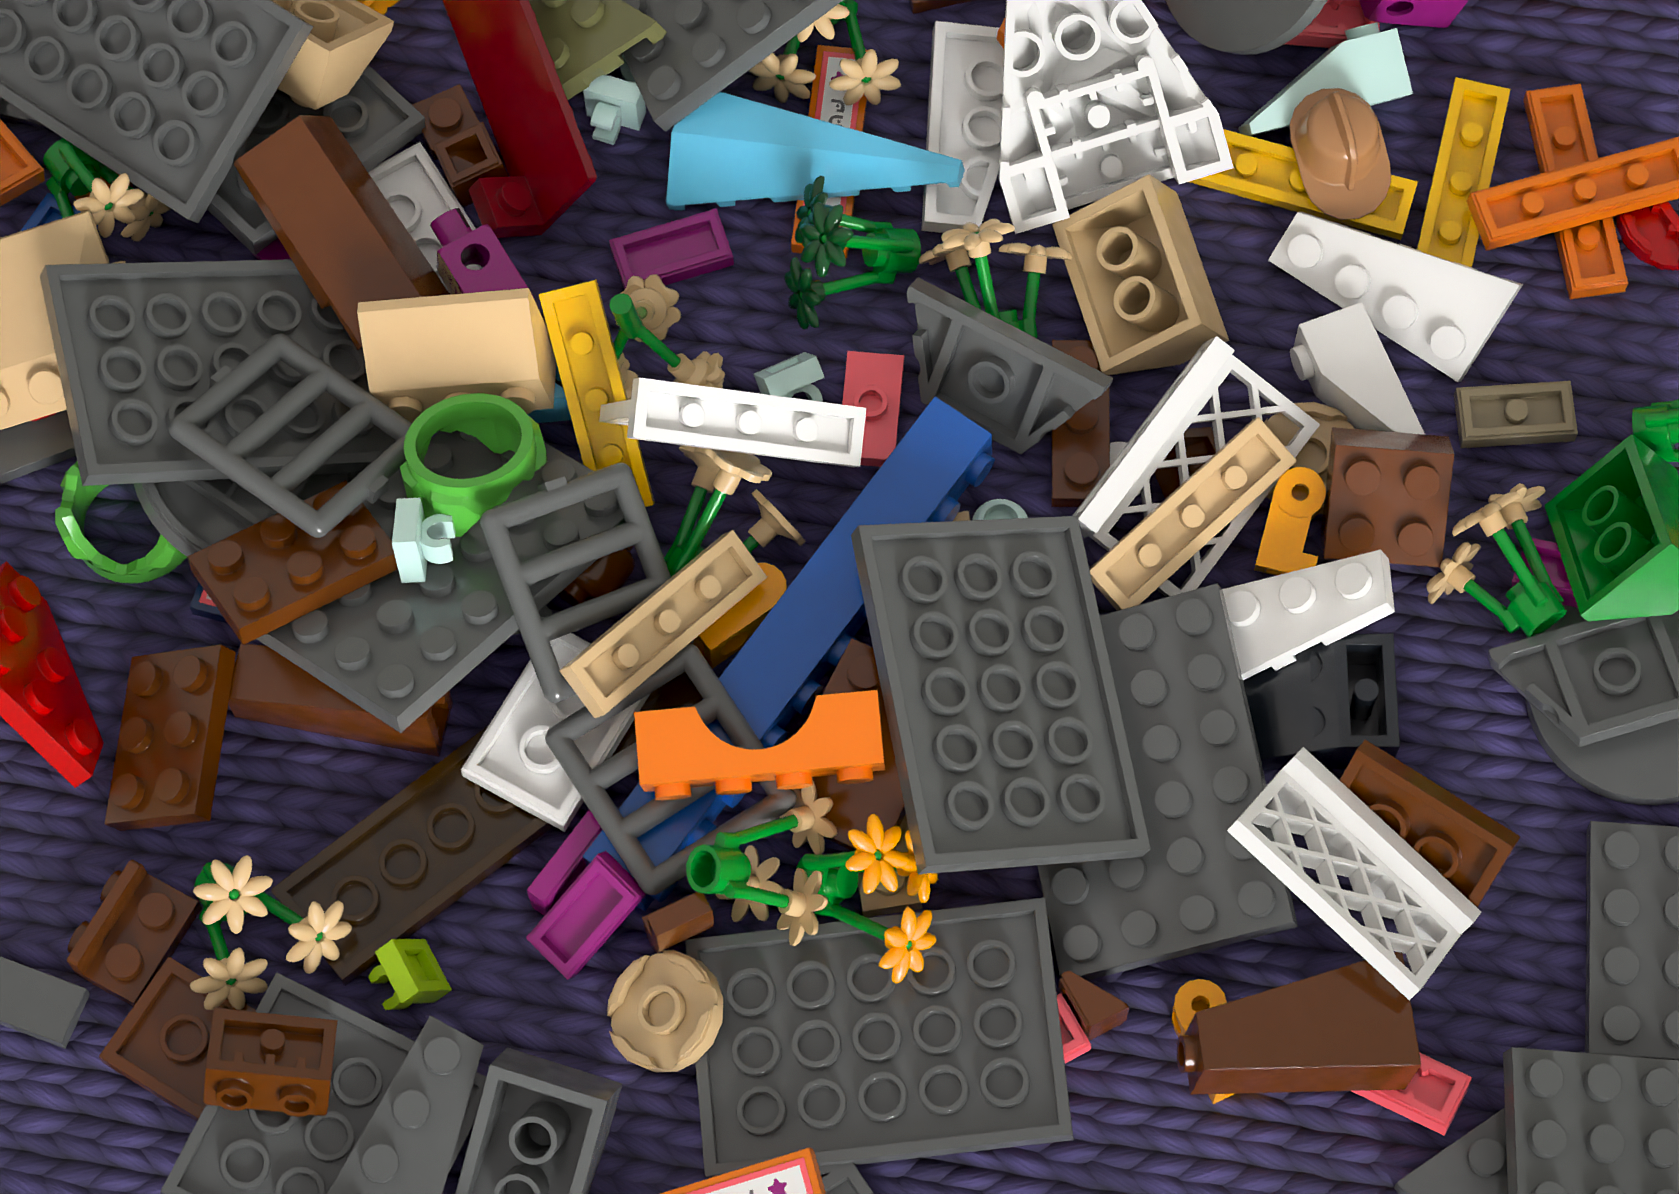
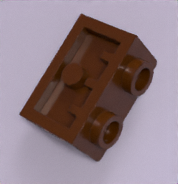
[67,859,202,1007]
[203,1008,338,1117]

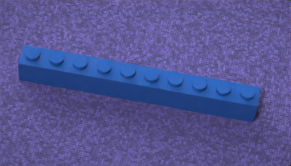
[582,396,995,911]

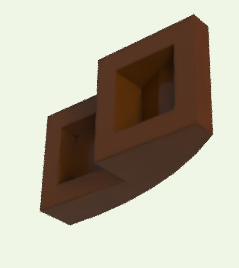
[642,892,714,953]

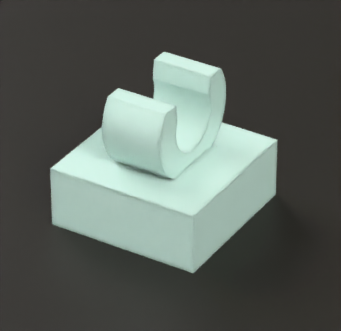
[583,75,646,145]
[753,352,825,402]
[392,497,456,583]

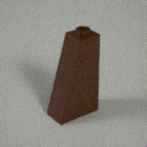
[228,643,453,757]
[1177,952,1421,1095]

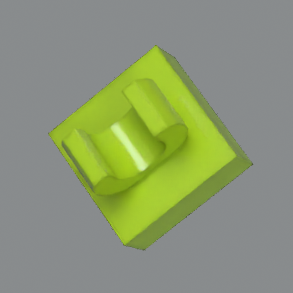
[368,939,452,1010]

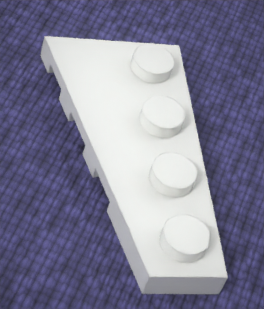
[921,21,1004,233]
[1268,212,1523,382]
[1222,549,1395,680]

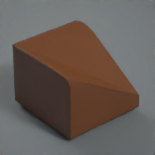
[432,122,509,207]

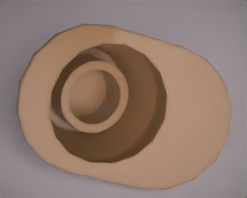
[1289,88,1391,220]

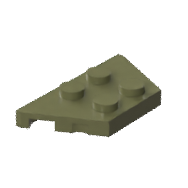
[529,0,667,100]

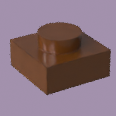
[412,84,480,161]

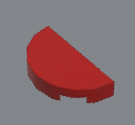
[1616,201,1679,270]

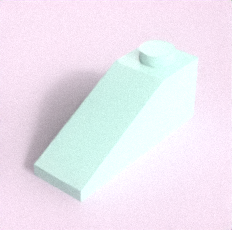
[1238,22,1413,136]

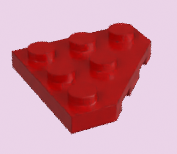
[0,561,104,788]

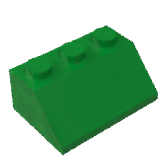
[1544,434,1679,621]

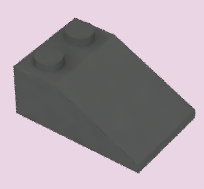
[455,1047,623,1194]

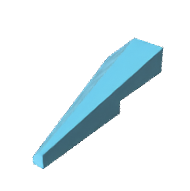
[666,92,965,211]

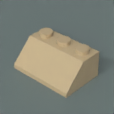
[272,0,394,110]
[1052,174,1229,375]
[357,288,556,423]

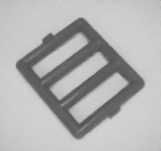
[168,334,412,538]
[480,463,694,703]
[545,643,797,895]

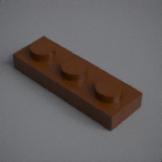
[1051,340,1110,507]

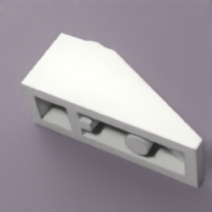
[1290,302,1425,435]

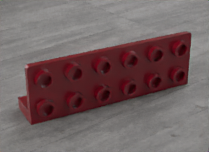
[442,0,597,238]

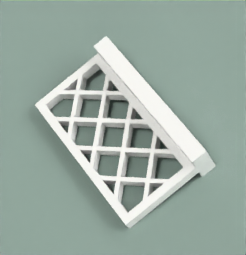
[1073,336,1320,597]
[599,377,866,467]
[1227,747,1481,1000]

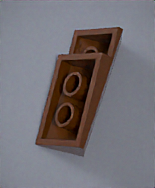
[234,115,450,350]

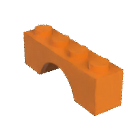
[634,690,885,800]

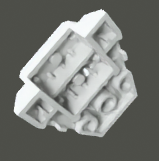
[999,0,1234,234]

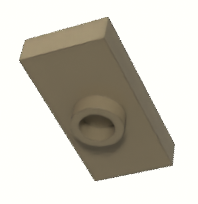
[1454,381,1578,448]

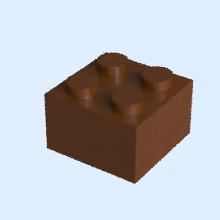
[1320,427,1454,567]

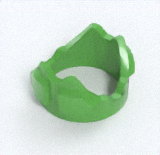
[400,393,548,537]
[55,462,187,584]

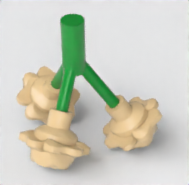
[609,274,725,400]

